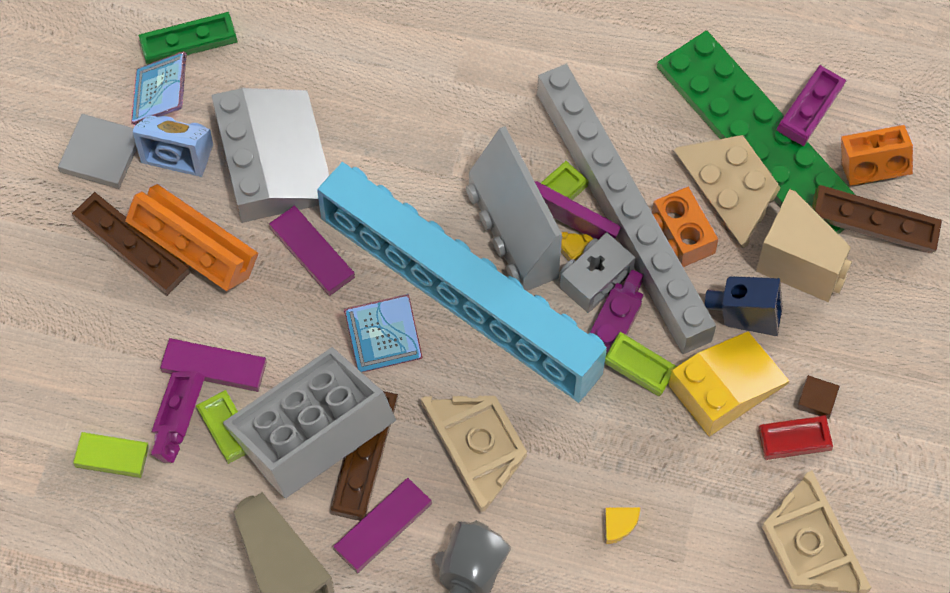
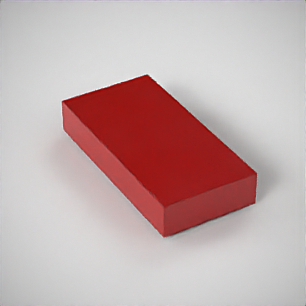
[759,415,833,460]

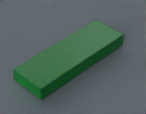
[138,11,238,65]

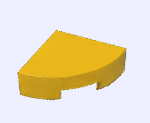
[561,232,594,261]
[605,507,640,544]

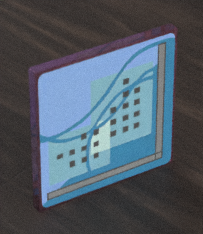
[131,51,187,126]
[343,294,423,372]

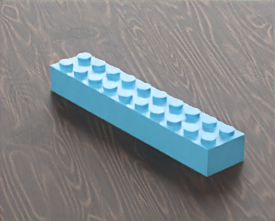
[317,162,607,403]

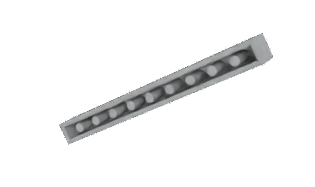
[537,63,716,354]

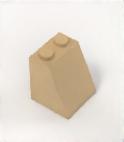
[756,189,852,303]

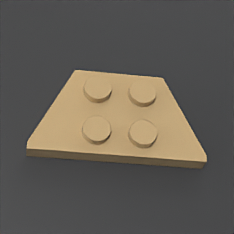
[674,135,780,249]
[421,396,527,512]
[762,471,871,593]

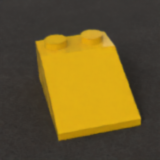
[669,331,789,437]

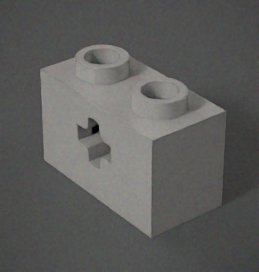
[560,233,636,313]

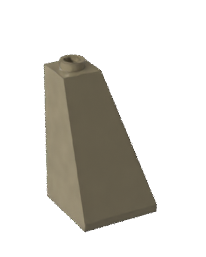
[233,492,335,593]

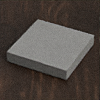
[58,114,137,189]

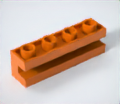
[125,184,259,291]

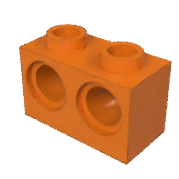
[841,125,913,186]
[652,186,718,267]

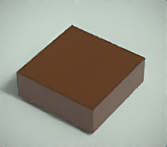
[797,375,840,419]

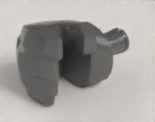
[434,520,511,593]

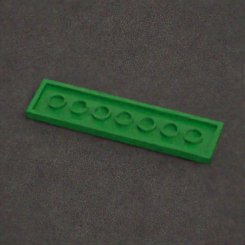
[657,30,855,234]

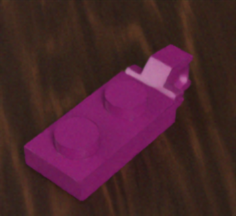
[590,269,644,354]
[151,371,205,463]

